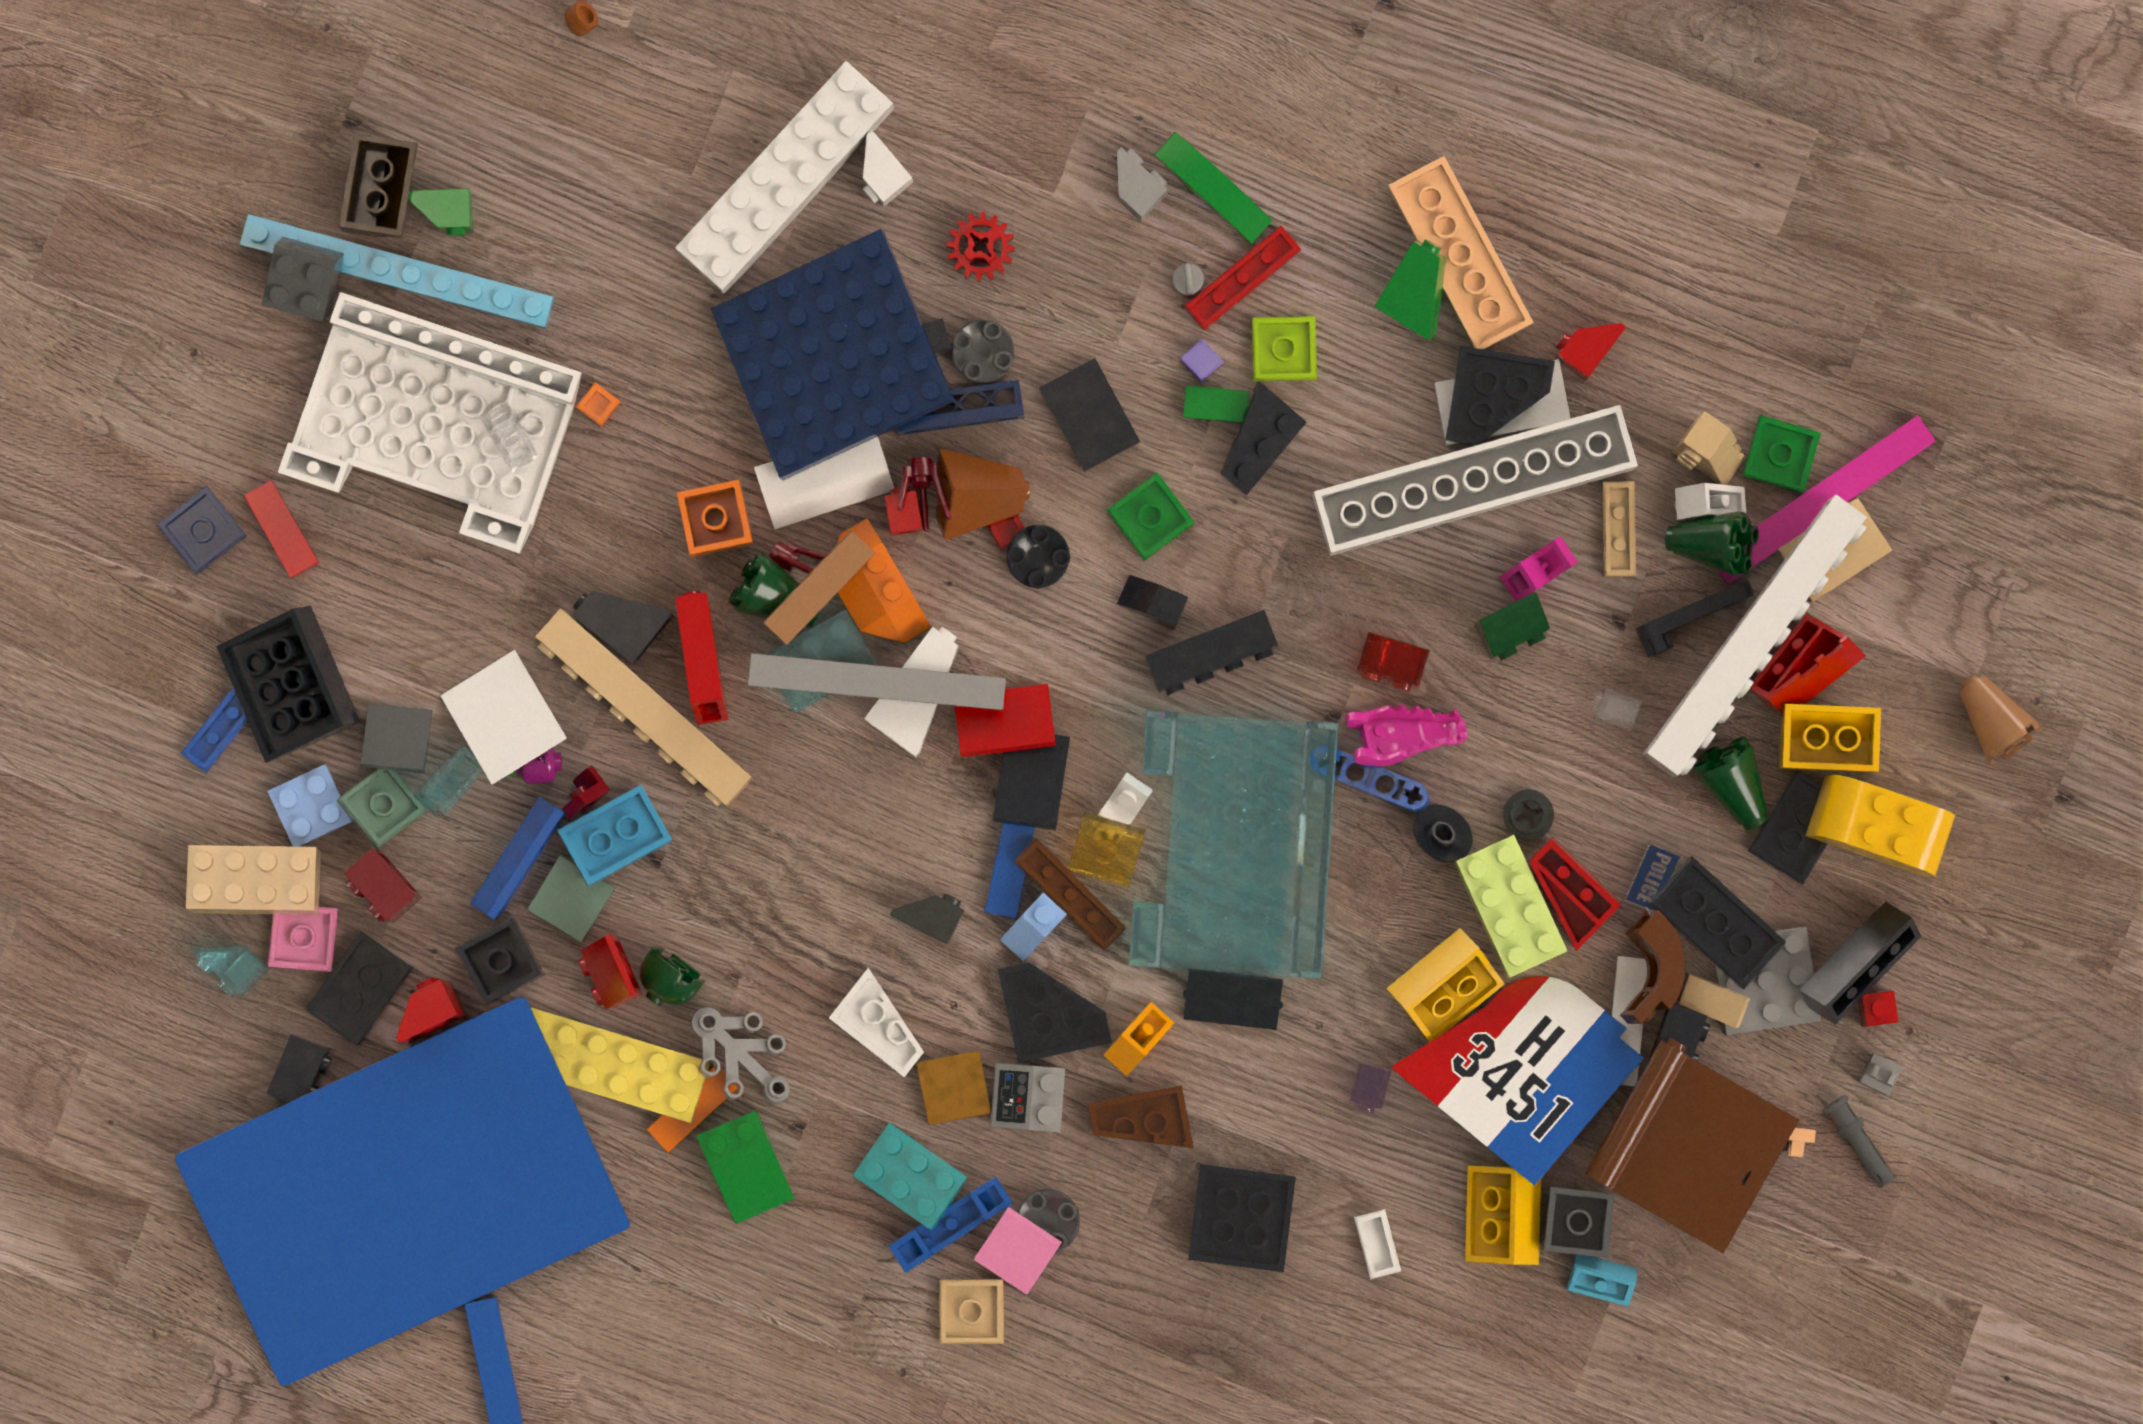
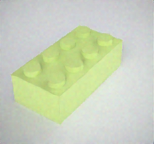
[1453,835,1567,978]

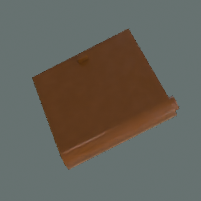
[1585,1038,1799,1254]

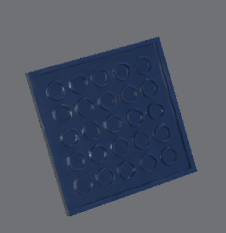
[710,229,954,480]

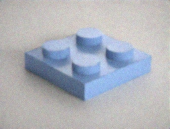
[267,764,353,847]

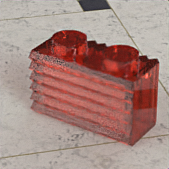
[1357,632,1430,692]

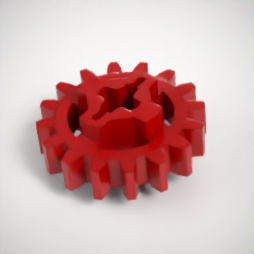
[946,212,1015,282]

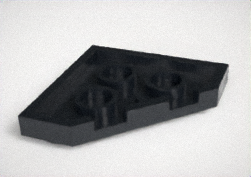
[1445,346,1555,446]
[998,963,1112,1063]

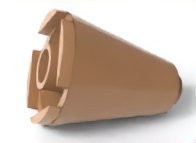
[1959,674,2043,765]

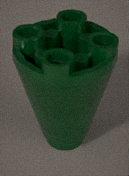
[1665,511,1759,575]
[728,554,821,628]
[1692,736,1768,830]

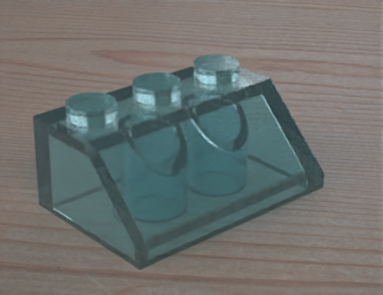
[765,609,877,714]

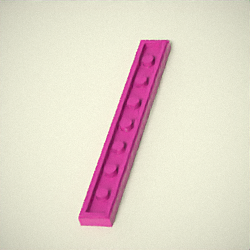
[1716,415,1936,585]

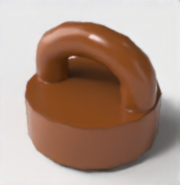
[565,1,598,36]

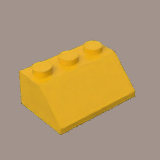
[1778,704,1881,773]
[1386,928,1505,1042]
[1465,1166,1541,1265]

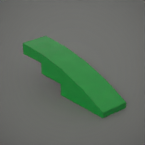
[1154,132,1272,244]

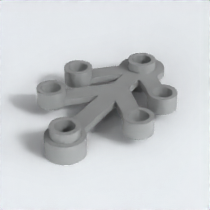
[691,1007,790,1104]

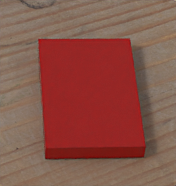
[955,684,1056,758]

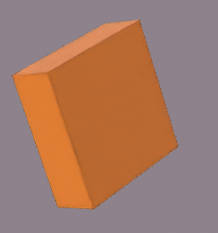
[576,382,621,427]

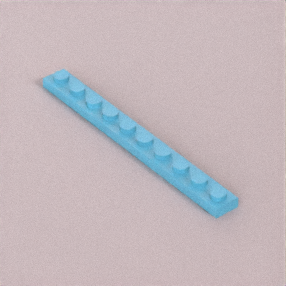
[240,214,554,329]

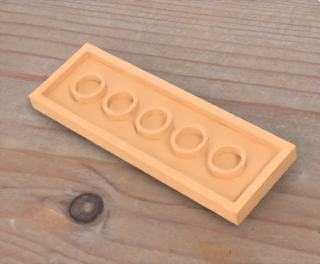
[1388,156,1534,350]

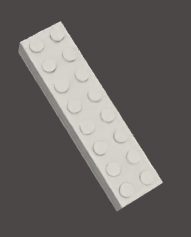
[675,61,894,295]

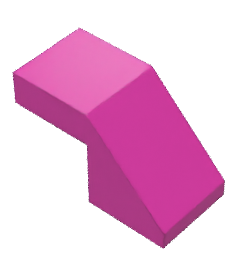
[1499,536,1578,601]

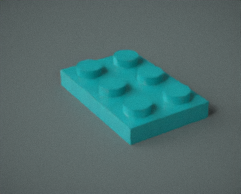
[853,1123,968,1230]

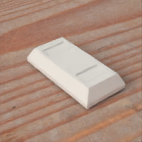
[1354,1209,1401,1280]

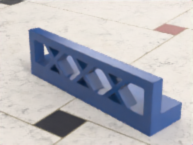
[470,796,566,921]

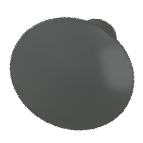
[951,320,1015,383]
[1018,1189,1080,1252]

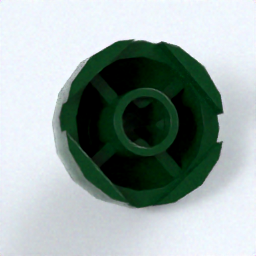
[639,945,705,1006]

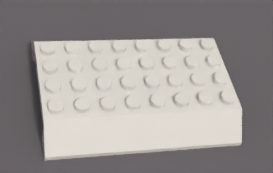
[278,292,582,554]

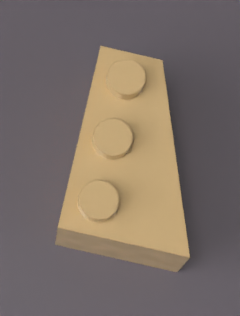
[1672,411,1746,485]

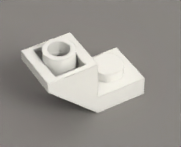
[1086,773,1153,850]

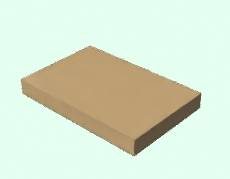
[1777,497,1893,603]

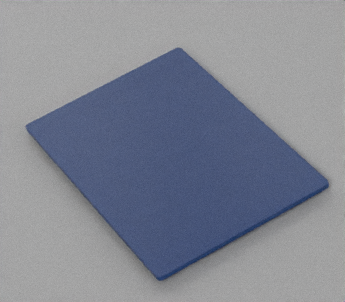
[175,997,630,1386]

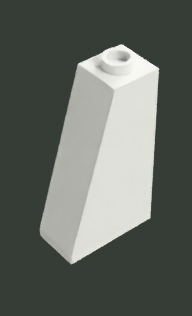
[864,627,959,758]

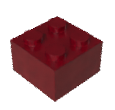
[344,848,422,923]

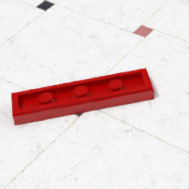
[1184,225,1301,331]

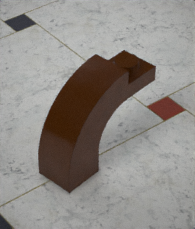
[1620,910,1685,1024]

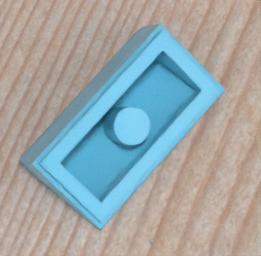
[1566,1255,1638,1307]

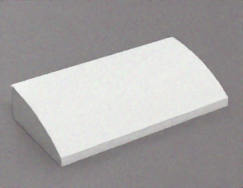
[754,437,894,530]

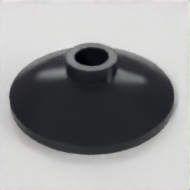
[1413,804,1473,863]

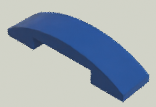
[888,1176,1013,1273]

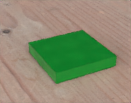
[1742,415,1821,494]
[1106,472,1195,561]

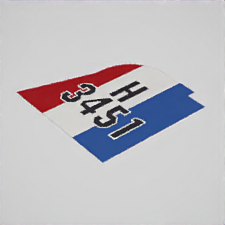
[1391,976,1644,1186]

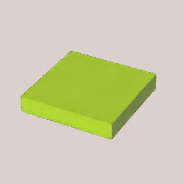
[1252,316,1317,382]

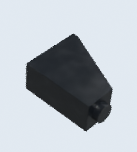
[572,591,674,665]

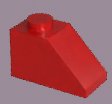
[1555,323,1626,381]

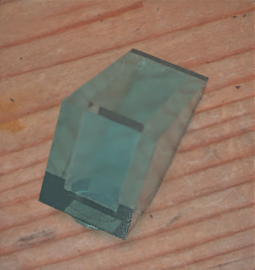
[413,745,483,817]

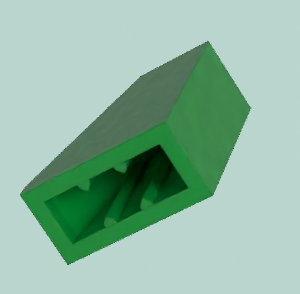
[1374,239,1446,340]

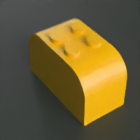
[1805,775,1955,877]

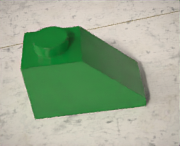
[408,189,473,237]

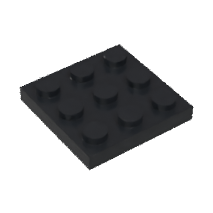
[1188,1164,1296,1272]

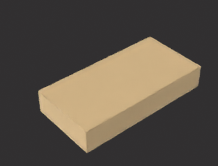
[1679,974,1750,1028]

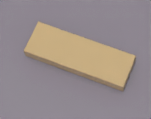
[1602,481,1636,577]

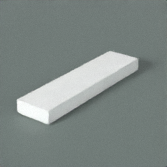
[1611,956,1647,1086]

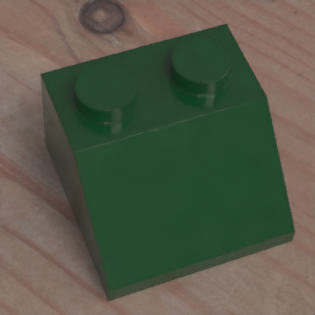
[1474,592,1550,661]

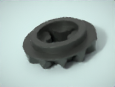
[1503,789,1554,840]

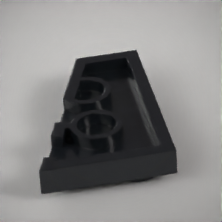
[1221,381,1307,495]

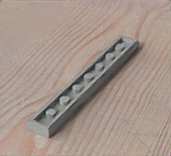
[748,653,1006,710]

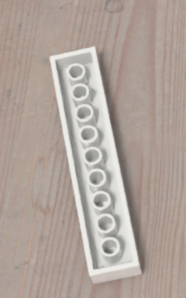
[1312,405,1638,556]
[1642,495,1867,778]

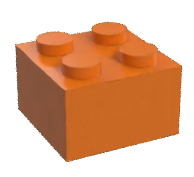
[677,480,754,558]

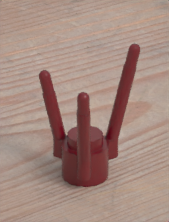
[897,457,952,531]
[769,541,827,584]

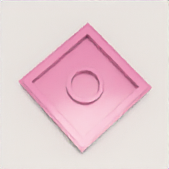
[268,907,338,972]
[973,1207,1062,1295]

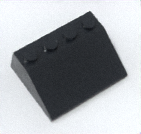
[216,606,360,763]

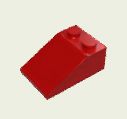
[578,934,643,1010]

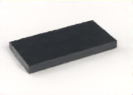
[1648,856,1786,990]

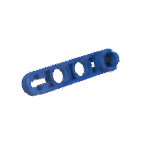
[1311,746,1430,814]

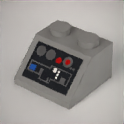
[990,1063,1065,1132]

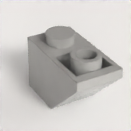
[1117,147,1168,222]

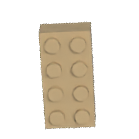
[186,845,321,915]

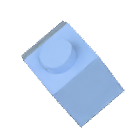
[1000,892,1067,961]

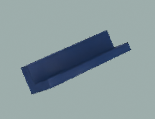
[897,380,1024,436]

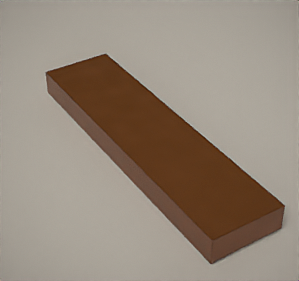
[1014,838,1126,951]

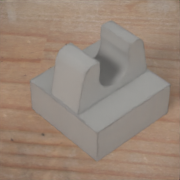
[1859,1053,1903,1096]

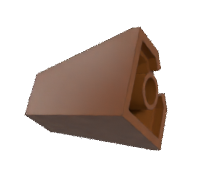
[936,449,1030,539]

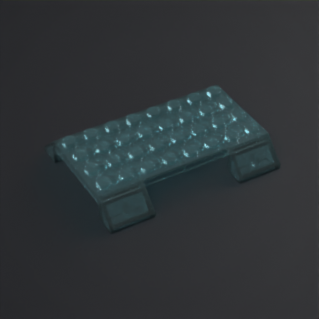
[1129,710,1338,979]

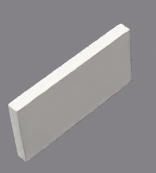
[1434,359,1571,446]

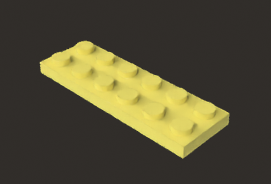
[531,1007,711,1123]

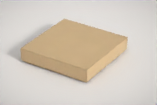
[939,1279,1004,1344]

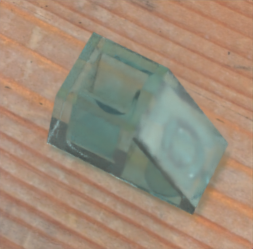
[193,946,270,997]

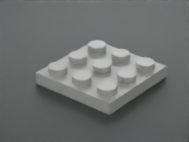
[1714,926,1821,1035]

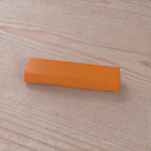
[646,1066,738,1153]

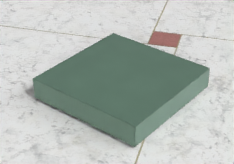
[337,769,427,849]
[527,855,615,943]

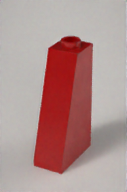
[675,591,729,725]

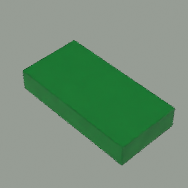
[1183,386,1249,423]

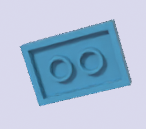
[557,785,672,887]

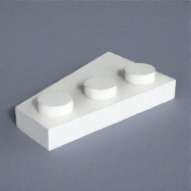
[829,968,924,1077]

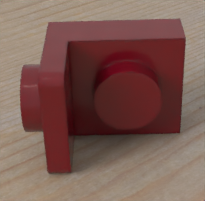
[562,765,610,819]

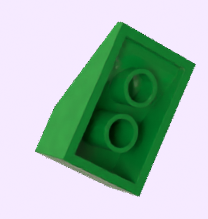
[696,1110,795,1224]

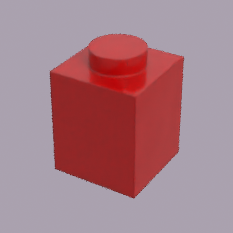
[885,487,923,536]
[1858,991,1899,1027]

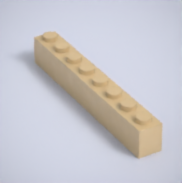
[535,608,753,807]

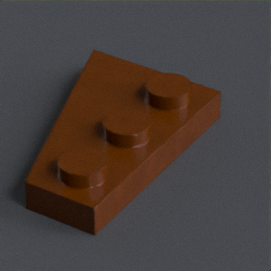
[1088,1085,1194,1148]

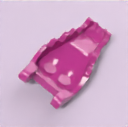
[1345,704,1467,767]

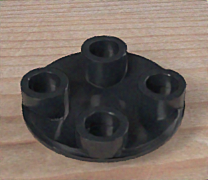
[1006,525,1070,589]

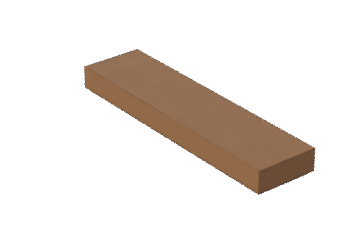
[763,530,875,645]

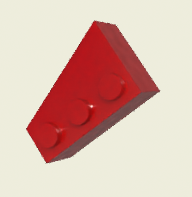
[1750,613,1866,716]
[1529,836,1622,951]

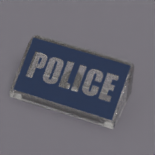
[1623,842,1682,911]

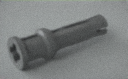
[1822,1095,1896,1188]

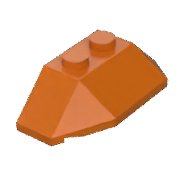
[837,518,931,643]

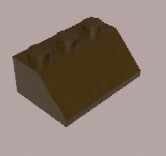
[339,133,418,237]

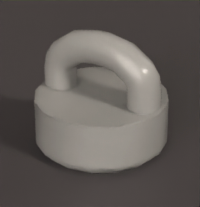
[1172,263,1204,296]

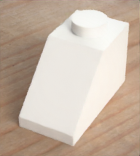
[863,130,913,206]
[1675,483,1746,521]

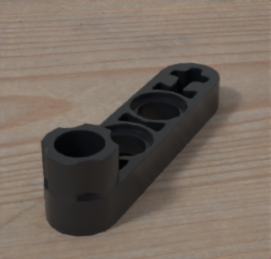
[1635,580,1755,658]

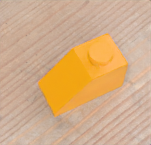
[1103,1002,1174,1076]

